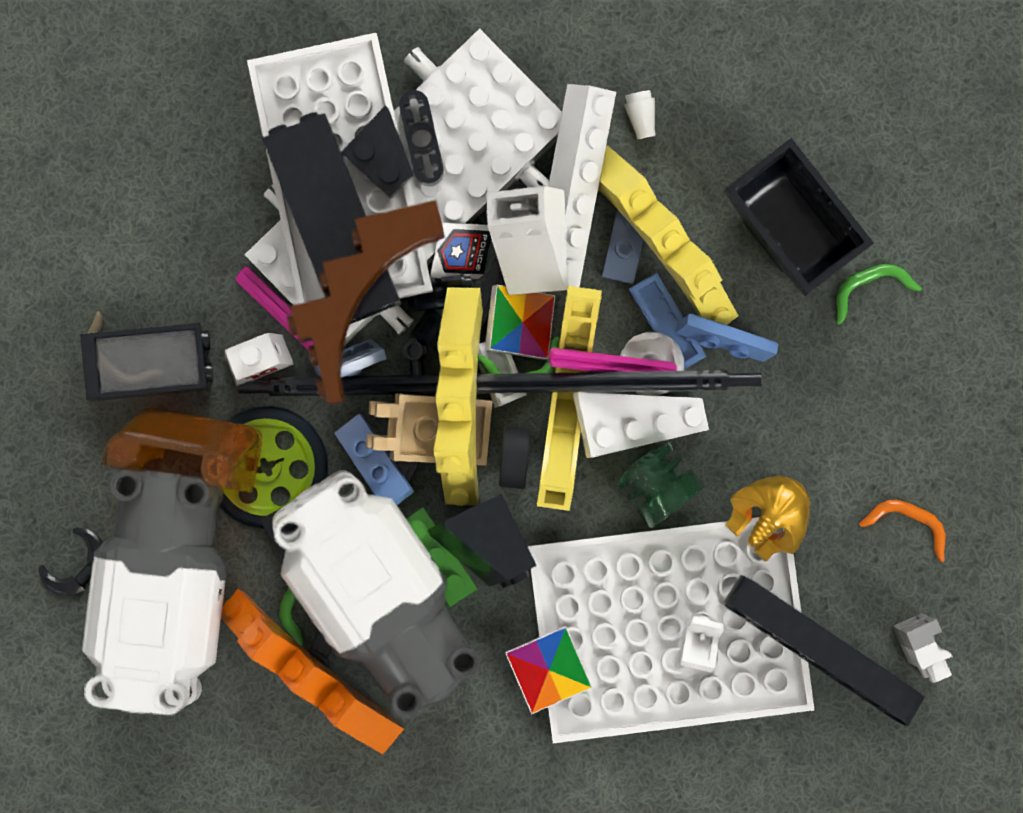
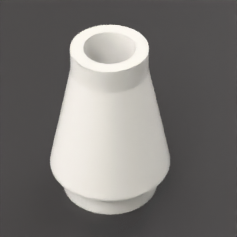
[623,90,656,140]

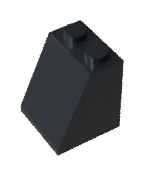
[428,493,537,588]

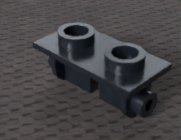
[407,274,472,312]

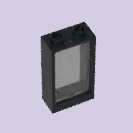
[80,323,214,402]

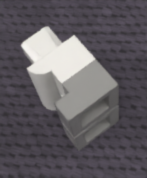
[892,613,952,683]

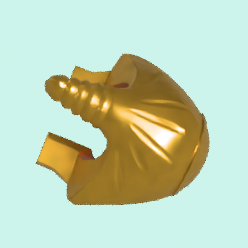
[724,476,811,562]

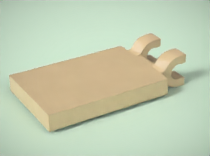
[365,393,493,465]

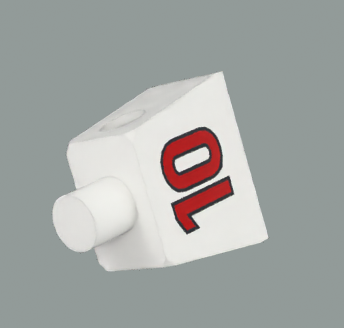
[225,333,294,387]

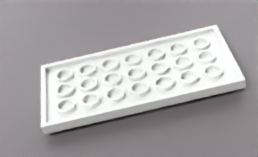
[247,33,433,304]

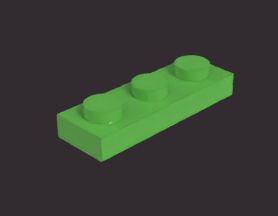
[406,507,478,607]

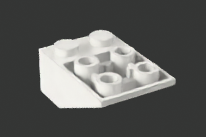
[487,186,568,295]

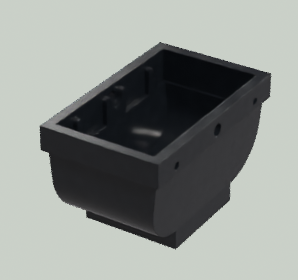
[723,138,874,296]

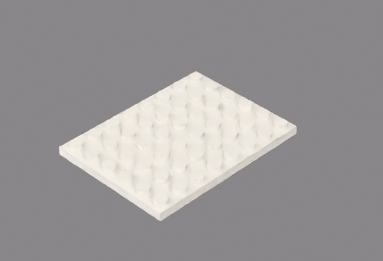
[528,517,814,743]

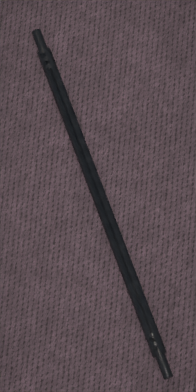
[237,370,762,397]

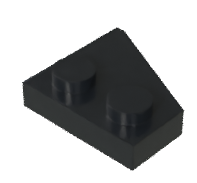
[341,106,414,199]

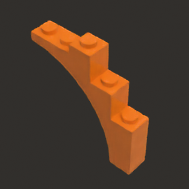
[221,589,404,754]

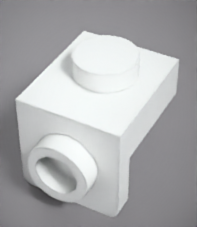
[680,616,724,673]

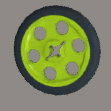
[206,406,328,529]

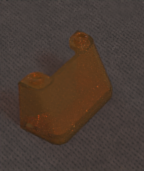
[102,408,262,493]

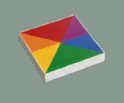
[485,285,555,360]
[505,626,592,714]

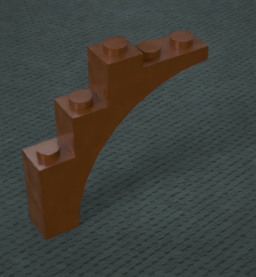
[287,200,445,406]

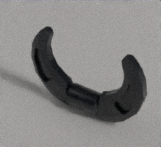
[39,527,103,596]

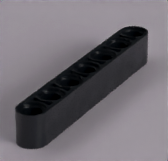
[723,575,925,726]

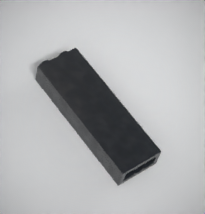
[262,112,402,325]

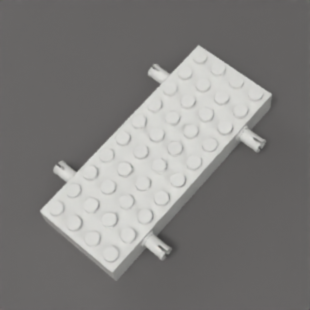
[244,29,562,346]

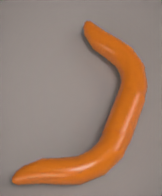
[859,500,946,562]

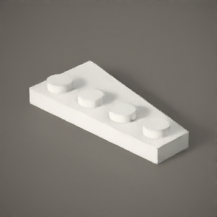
[573,392,709,458]

